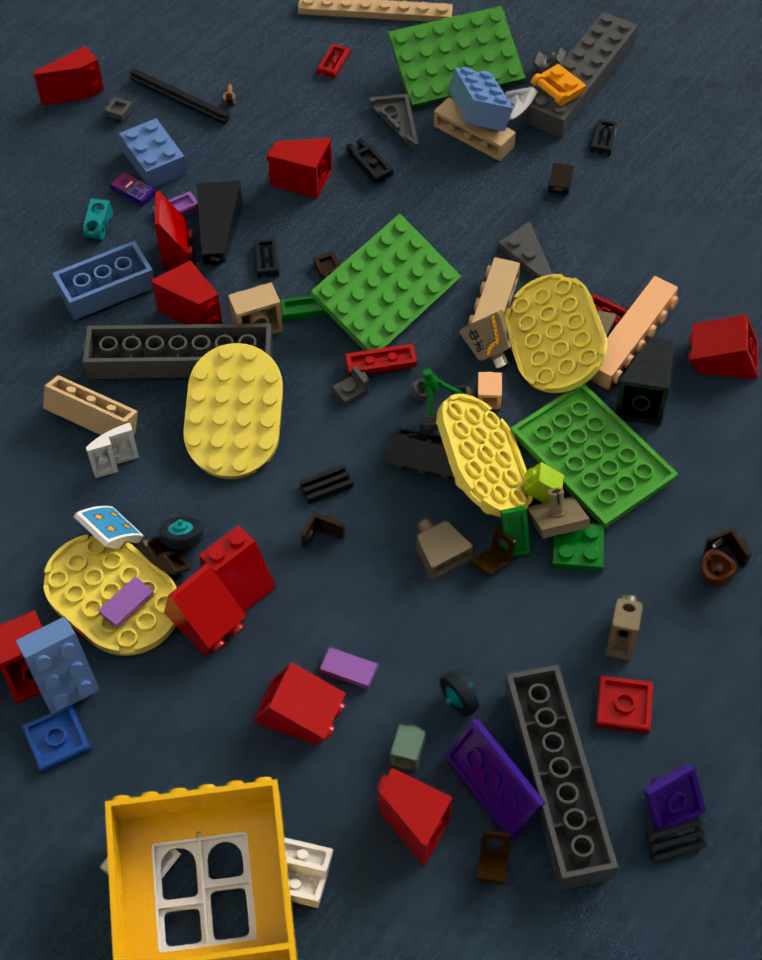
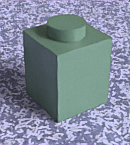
[390,725,426,771]

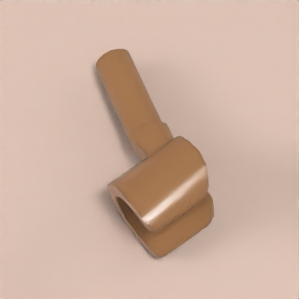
[223,84,236,105]

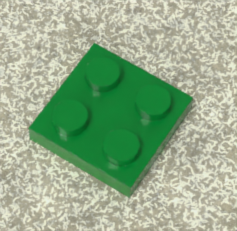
[552,524,604,572]

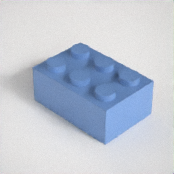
[119,118,187,188]
[16,616,100,715]

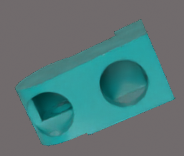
[83,198,113,240]

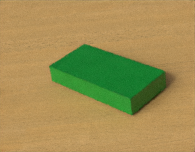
[280,296,327,322]
[500,505,531,557]

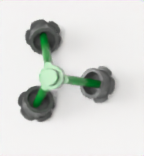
[411,368,476,430]

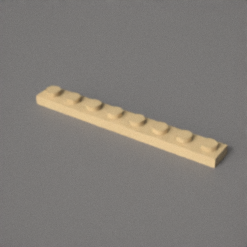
[298,0,453,22]

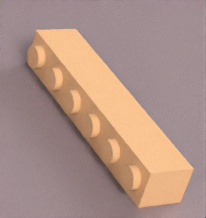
[589,276,679,390]

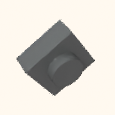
[104,97,133,122]

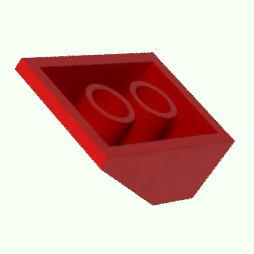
[33,46,104,105]
[155,191,193,270]

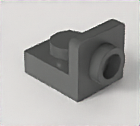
[532,47,567,73]
[332,366,370,407]

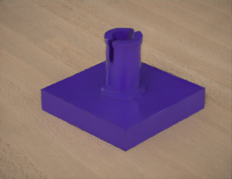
[643,763,706,838]

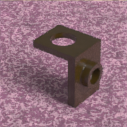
[548,163,574,195]
[301,512,345,548]
[471,528,516,577]
[704,528,751,568]
[477,830,511,885]

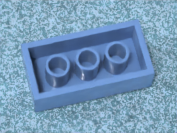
[448,67,513,131]
[52,241,154,320]

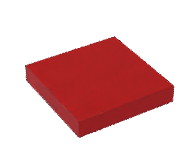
[596,675,653,734]

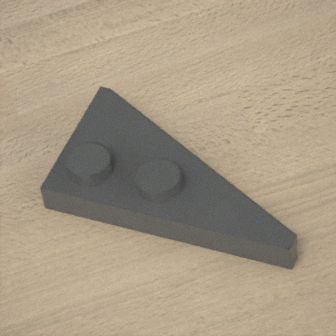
[369,94,418,150]
[498,222,552,278]

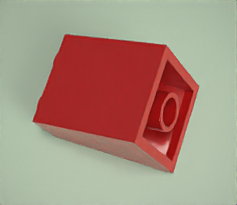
[266,138,333,198]
[151,261,223,324]
[688,314,759,379]
[199,525,276,613]
[164,563,246,657]
[0,610,42,703]
[253,662,346,745]
[377,768,452,866]

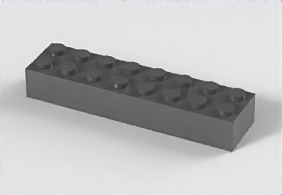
[525,12,638,139]
[83,323,273,379]
[505,665,618,890]

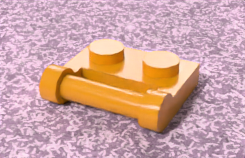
[531,64,586,106]

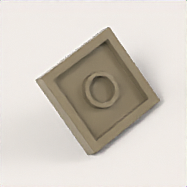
[527,488,590,538]

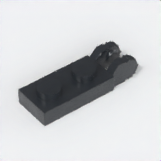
[346,138,393,184]

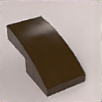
[313,251,340,280]
[136,537,191,575]

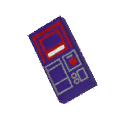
[110,172,156,206]

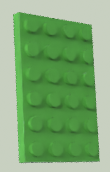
[387,6,526,108]
[309,214,462,351]
[510,384,679,529]

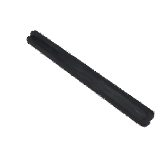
[129,69,230,123]

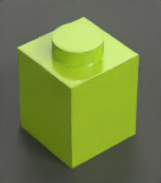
[524,462,564,503]

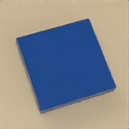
[22,705,92,774]

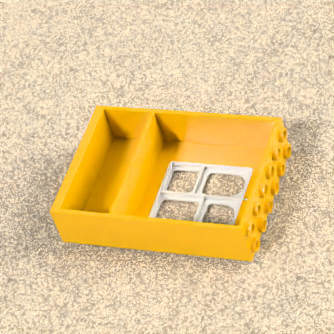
[105,777,298,960]

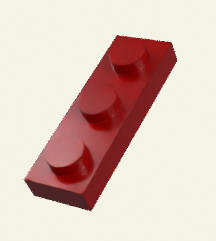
[345,343,417,377]

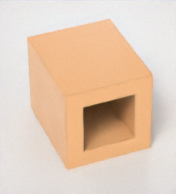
[477,372,502,409]

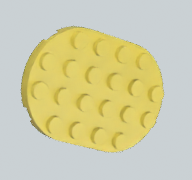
[505,274,608,393]
[183,343,283,479]
[436,394,533,518]
[43,534,177,656]

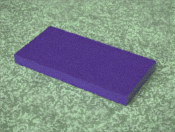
[444,719,546,840]

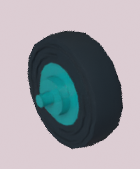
[158,516,204,550]
[439,671,479,717]

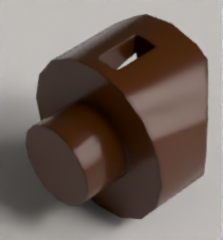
[699,549,737,588]

